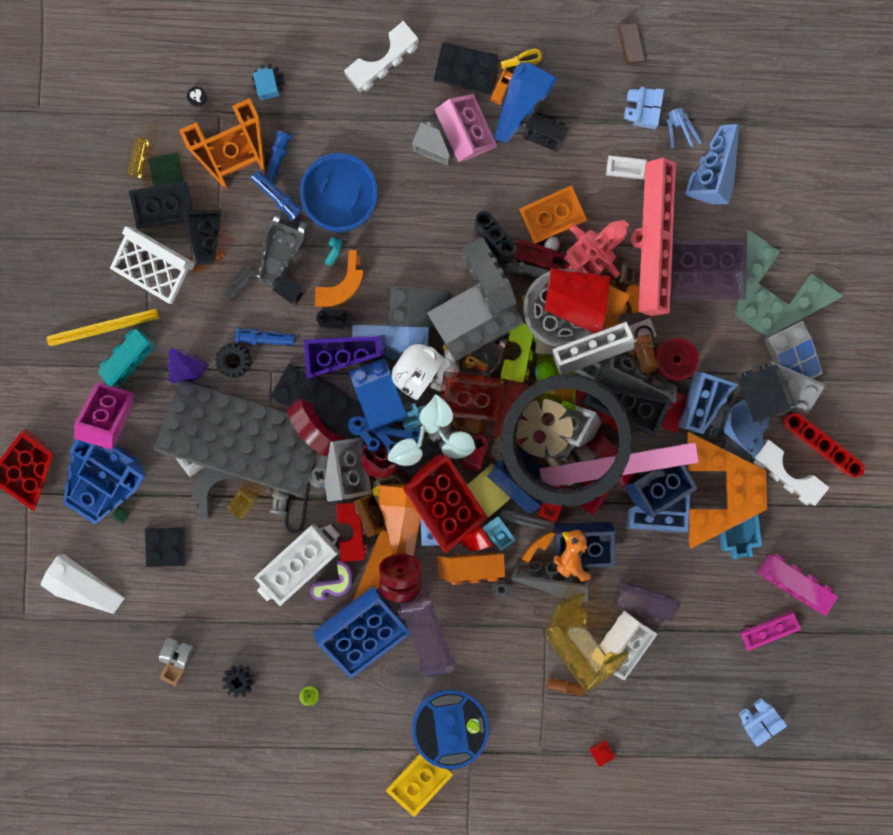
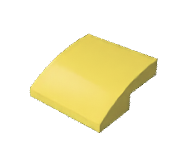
[467,463,510,517]

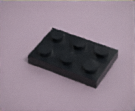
[434,42,498,94]
[129,181,193,229]

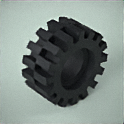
[215,343,251,378]

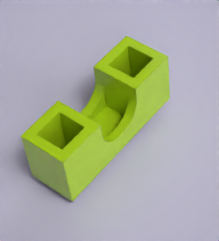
[500,324,536,383]

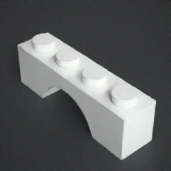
[344,21,419,93]
[751,439,829,506]

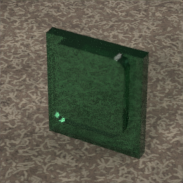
[148,153,184,186]

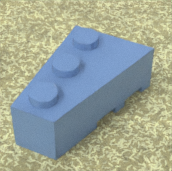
[627,494,690,533]

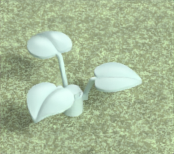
[388,395,475,466]

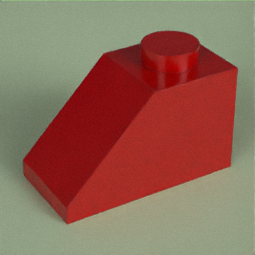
[460,524,492,552]

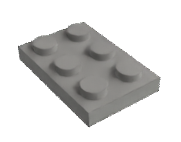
[770,361,824,418]

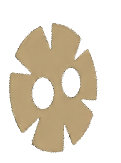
[516,399,573,457]

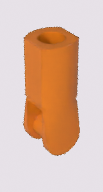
[490,68,514,105]

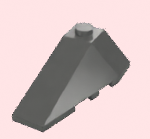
[512,558,594,602]

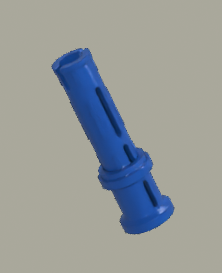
[262,130,292,190]
[250,170,303,220]
[235,327,295,346]

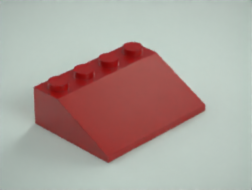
[403,455,488,553]

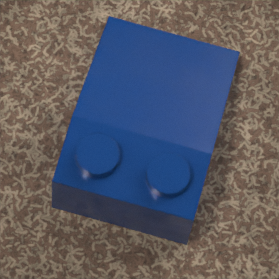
[349,358,407,430]

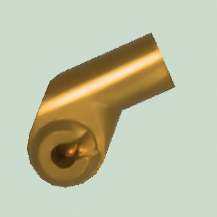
[462,355,488,372]

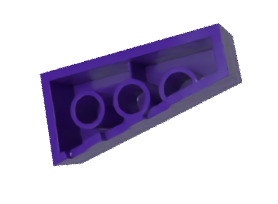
[304,335,386,379]

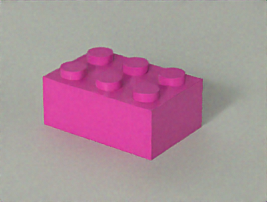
[74,382,134,450]

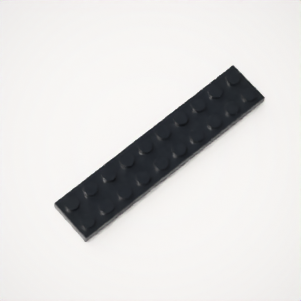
[270,364,455,477]

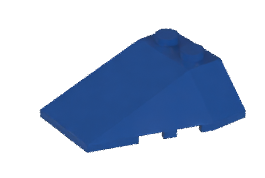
[63,439,146,524]

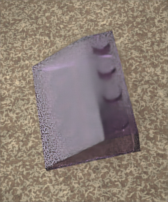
[670,240,747,300]

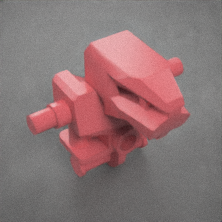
[563,220,629,279]

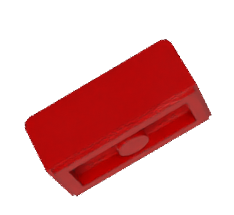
[659,393,687,433]

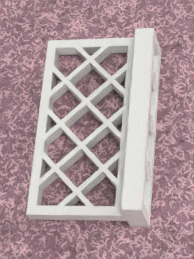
[110,226,194,304]

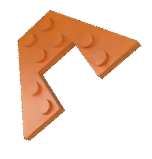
[687,432,767,549]

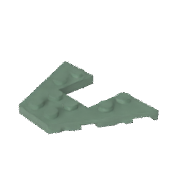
[735,230,843,337]

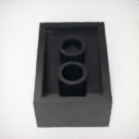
[523,112,568,153]

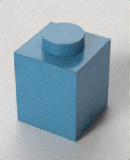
[253,67,280,100]

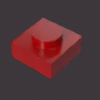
[538,502,562,522]
[589,740,615,767]

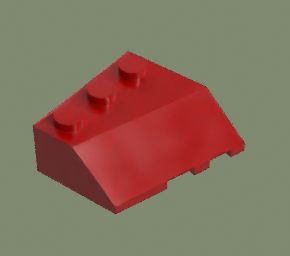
[544,269,611,334]
[0,429,54,512]

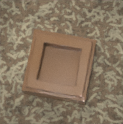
[159,663,186,687]

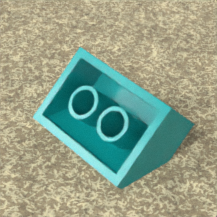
[98,329,157,388]

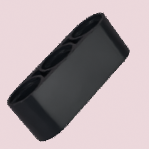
[475,211,516,264]

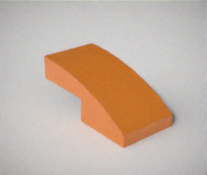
[521,531,555,563]

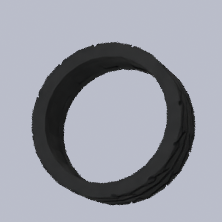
[501,374,632,506]

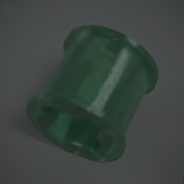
[111,505,131,525]

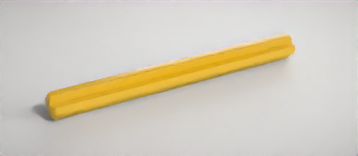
[47,309,159,346]

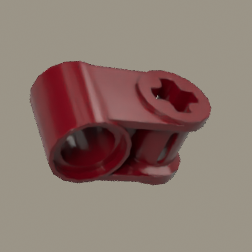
[462,433,488,472]

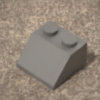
[412,122,450,166]

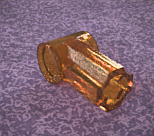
[632,334,658,374]

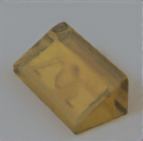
[127,137,149,179]

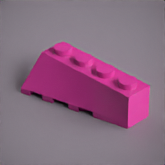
[757,554,838,616]

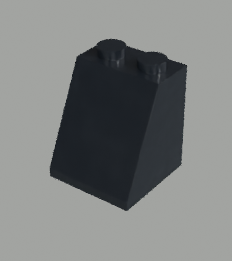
[737,363,796,423]

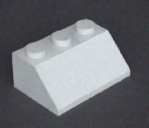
[591,611,658,680]

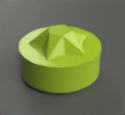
[299,686,319,706]

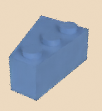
[678,372,738,434]

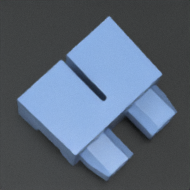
[624,87,664,130]
[739,698,787,747]

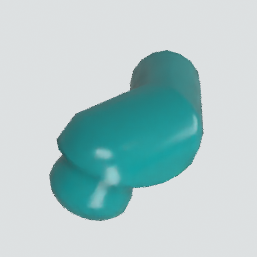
[324,237,342,266]

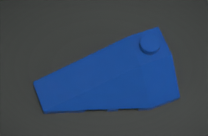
[494,62,557,143]

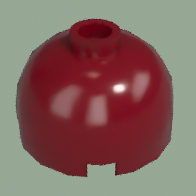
[361,442,399,479]

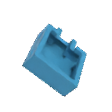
[719,514,762,559]

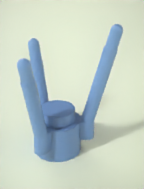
[666,108,702,149]

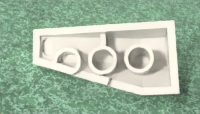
[40,554,125,614]

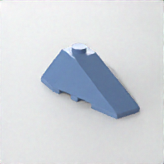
[685,124,739,204]

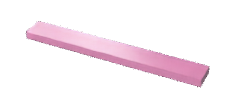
[540,442,699,486]

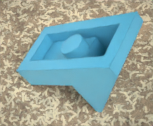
[483,517,516,551]

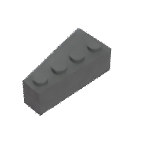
[462,237,517,314]

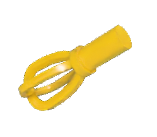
[501,49,542,69]

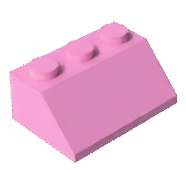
[434,94,497,162]

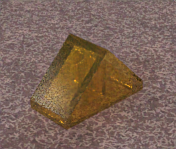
[226,486,260,521]

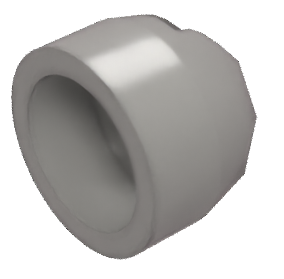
[544,237,560,252]

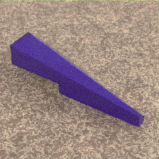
[168,347,209,384]

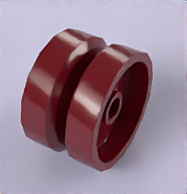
[653,338,699,381]
[379,554,421,602]

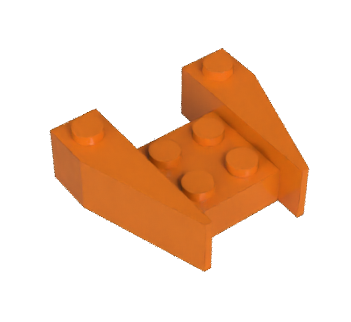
[179,98,266,189]

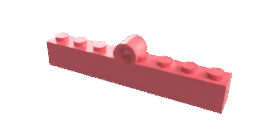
[631,158,676,316]

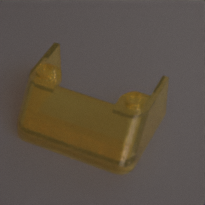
[546,592,629,692]

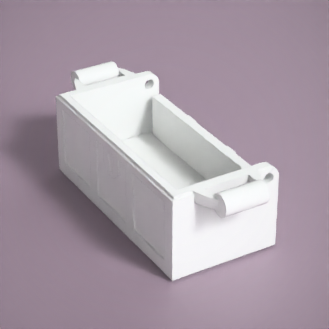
[254,523,340,606]

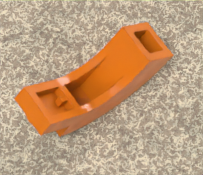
[315,250,364,308]

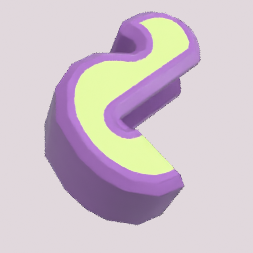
[310,559,353,600]

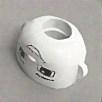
[392,344,445,400]

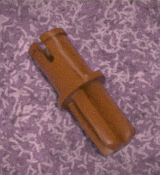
[547,677,586,696]

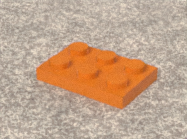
[519,185,587,244]

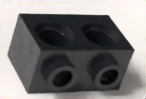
[272,274,306,306]

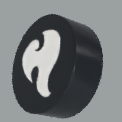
[187,86,207,107]

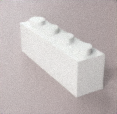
[552,322,634,375]

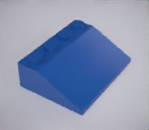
[313,586,411,679]

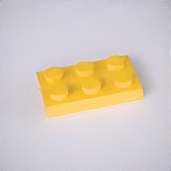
[386,753,453,817]

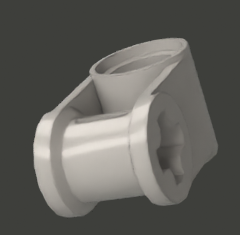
[309,454,329,488]

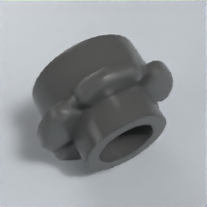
[492,579,511,598]

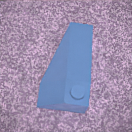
[352,325,429,362]

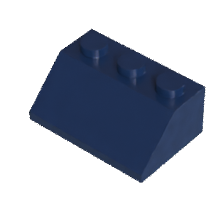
[487,444,544,514]
[624,465,698,518]
[554,522,615,568]

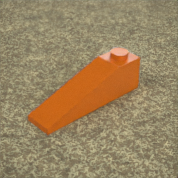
[378,483,421,556]

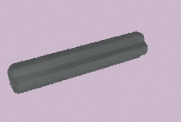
[499,509,555,531]

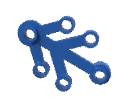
[348,416,420,454]

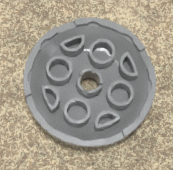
[523,269,593,347]

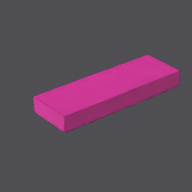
[740,611,801,651]

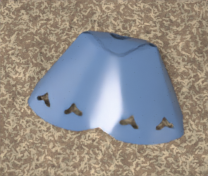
[724,399,770,456]

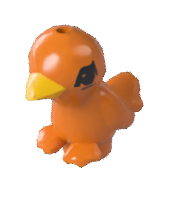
[554,530,591,581]

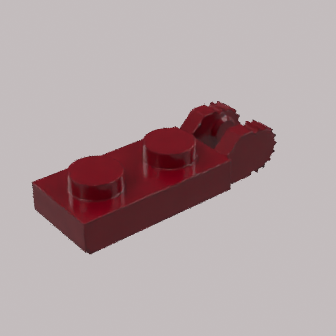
[514,239,567,270]

